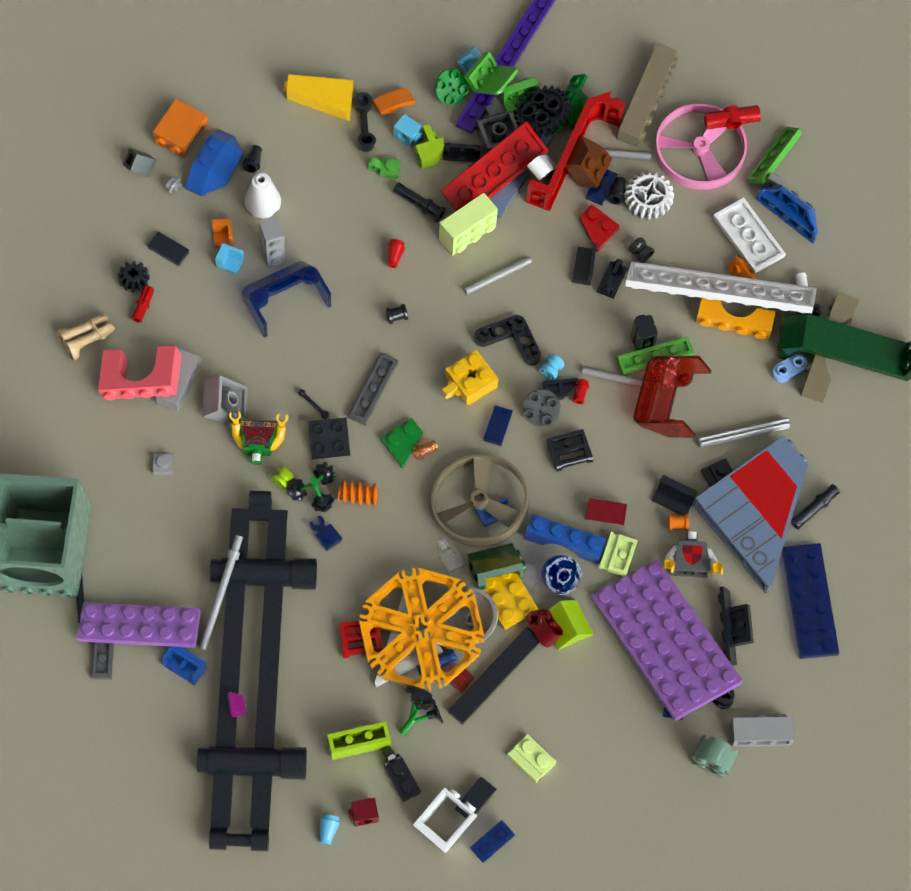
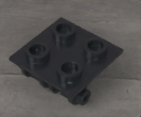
[308,417,350,459]

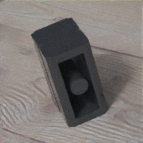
[630,315,658,351]

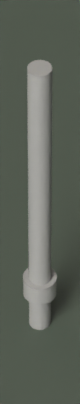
[199,535,243,650]

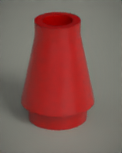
[386,239,405,268]

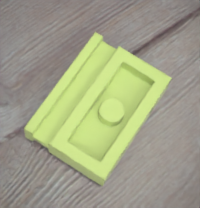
[599,532,638,577]
[507,734,556,783]

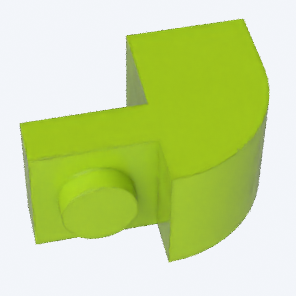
[415,124,444,170]

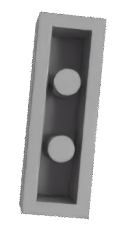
[259,217,285,266]
[155,348,201,412]
[730,714,794,747]

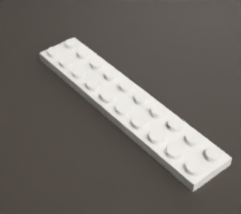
[625,261,817,314]

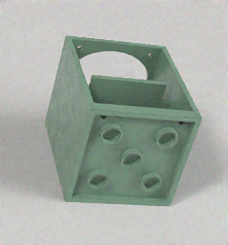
[0,473,92,598]

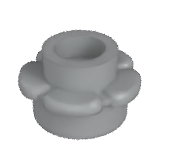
[165,177,182,194]

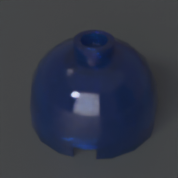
[541,555,581,595]

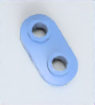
[772,354,808,383]

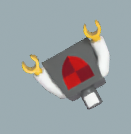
[662,531,723,578]

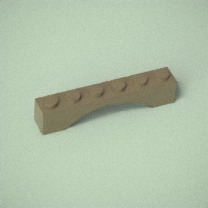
[800,292,859,403]

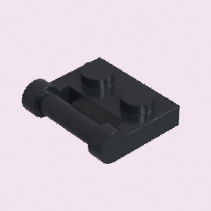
[546,429,594,472]

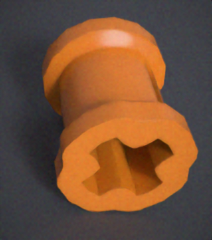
[668,513,689,531]

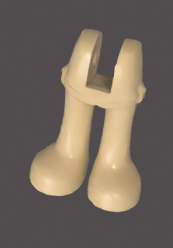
[56,314,115,361]

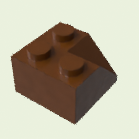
[565,135,612,188]

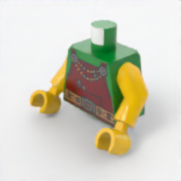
[229,410,289,465]

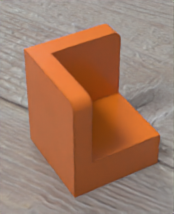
[212,218,233,248]

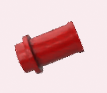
[572,379,590,404]

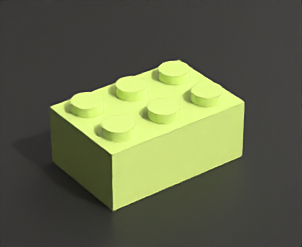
[439,193,498,256]

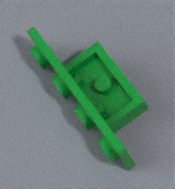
[548,74,589,134]

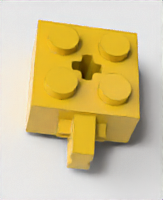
[442,350,498,405]

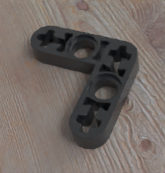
[474,315,541,366]

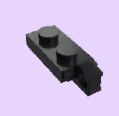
[383,746,421,802]

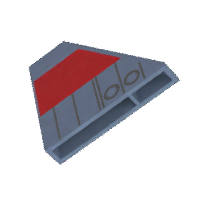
[693,436,808,593]

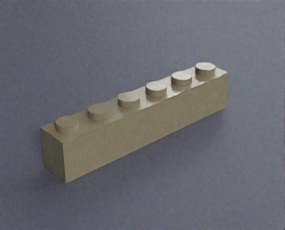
[617,43,678,147]

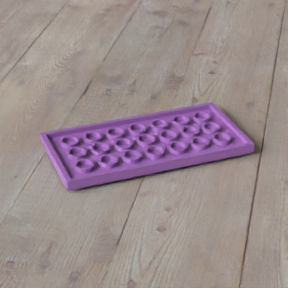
[591,559,743,721]

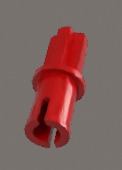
[131,285,154,323]

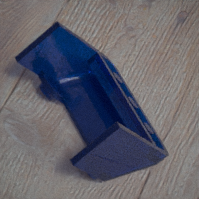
[242,261,331,338]

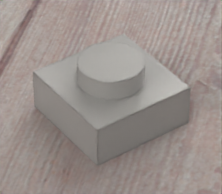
[765,173,787,188]
[153,454,173,475]

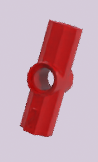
[704,105,761,130]

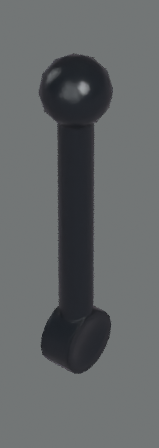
[298,389,329,419]

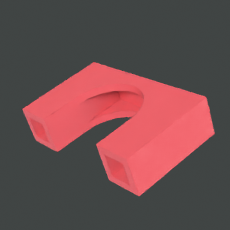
[98,345,182,401]

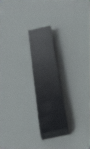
[448,627,540,725]

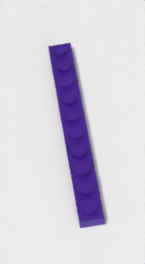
[456,0,556,134]

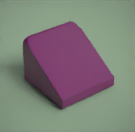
[227,692,246,718]

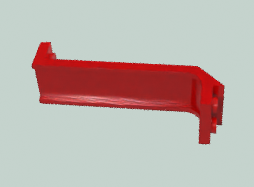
[526,91,625,211]

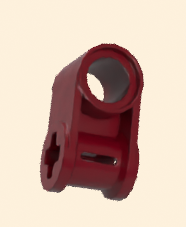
[527,609,563,648]

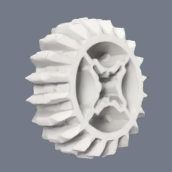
[625,171,674,220]

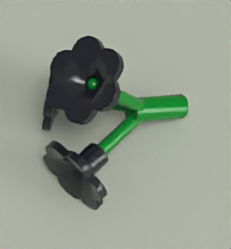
[399,687,443,736]

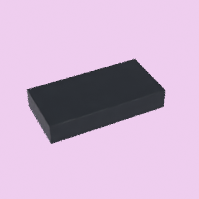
[148,232,189,266]

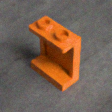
[153,99,208,157]

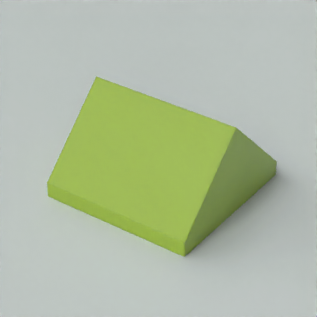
[542,600,594,650]

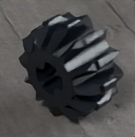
[117,260,150,293]

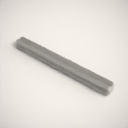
[698,418,790,448]

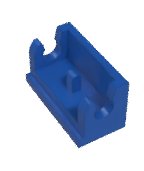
[162,646,207,686]

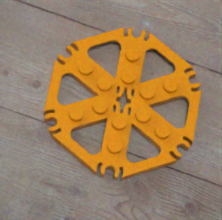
[359,568,485,691]

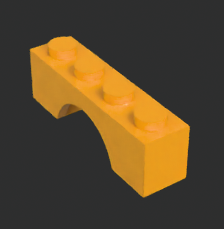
[696,298,776,340]

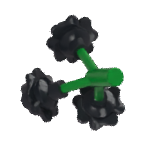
[287,462,336,512]

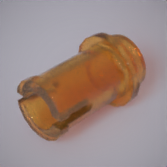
[413,440,438,460]

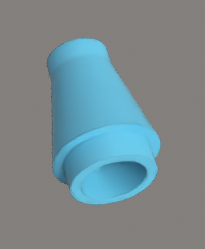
[319,814,340,845]

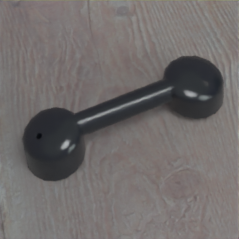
[354,92,376,152]

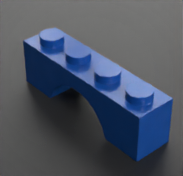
[525,514,606,564]

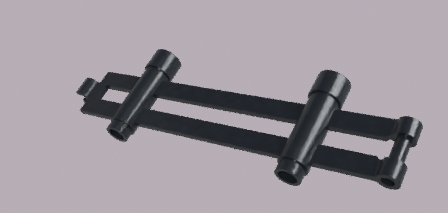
[197,491,317,851]

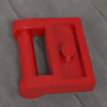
[339,620,383,659]

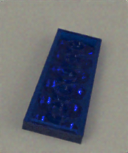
[782,543,839,659]

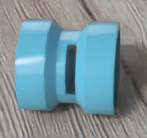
[539,354,565,380]

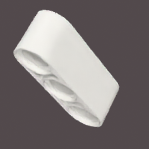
[527,154,557,181]

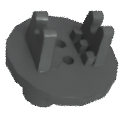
[523,389,561,426]

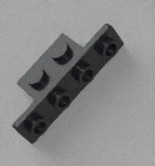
[718,586,754,665]

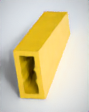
[283,74,354,121]

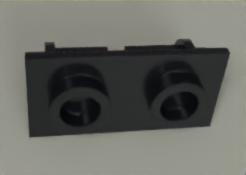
[443,142,481,162]
[597,259,628,299]

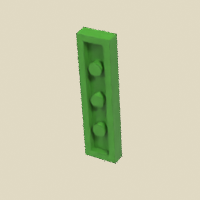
[747,127,802,185]
[616,337,694,376]

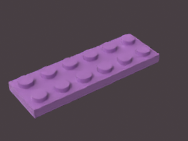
[77,602,201,648]

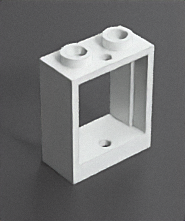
[413,788,477,853]

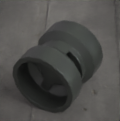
[629,237,655,263]

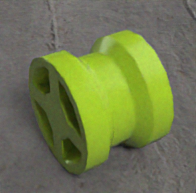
[270,466,295,490]

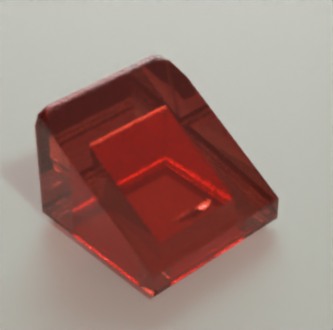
[449,669,474,693]

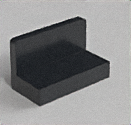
[572,243,597,286]
[652,475,698,515]

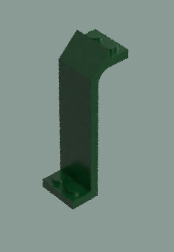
[777,314,911,381]

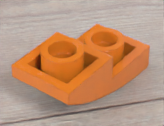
[372,88,415,115]

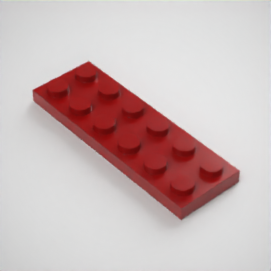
[440,121,549,211]

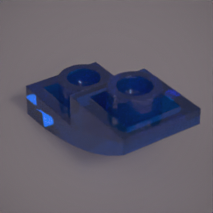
[470,820,515,863]

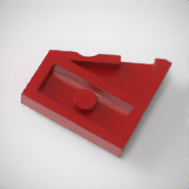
[579,204,620,252]

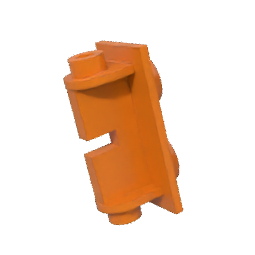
[727,256,759,280]

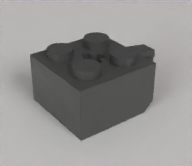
[475,104,518,154]

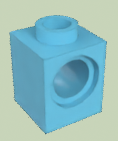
[393,114,423,147]

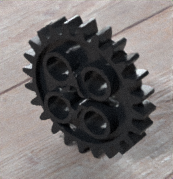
[513,85,572,138]

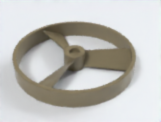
[431,454,529,547]

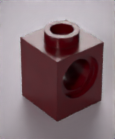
[348,798,379,827]

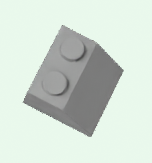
[203,375,248,423]

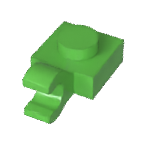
[368,157,401,179]

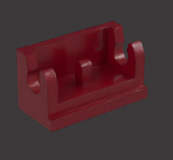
[585,498,627,526]

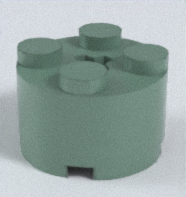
[692,735,739,778]

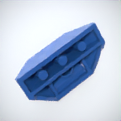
[185,129,243,196]
[756,186,818,244]

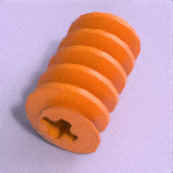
[337,479,379,507]

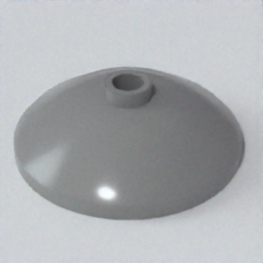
[444,588,498,645]

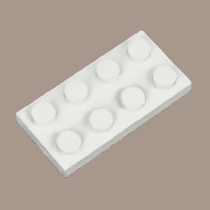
[713,198,786,274]

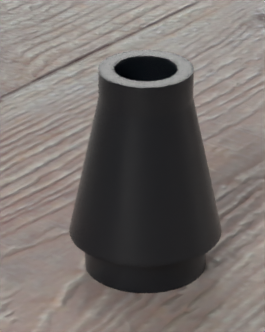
[242,145,262,173]
[607,177,626,205]

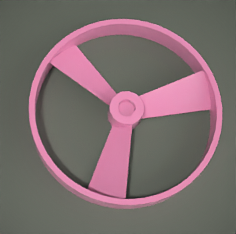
[655,103,747,190]

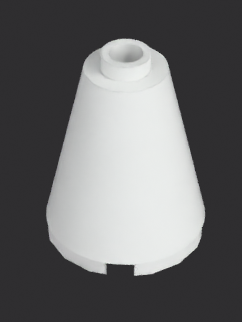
[244,173,281,218]

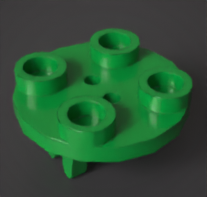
[434,69,469,105]

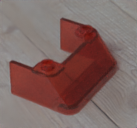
[633,356,712,438]

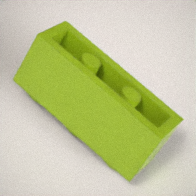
[327,721,391,760]

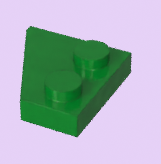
[381,418,423,468]

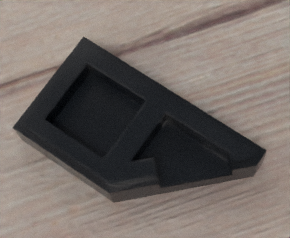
[542,378,578,400]

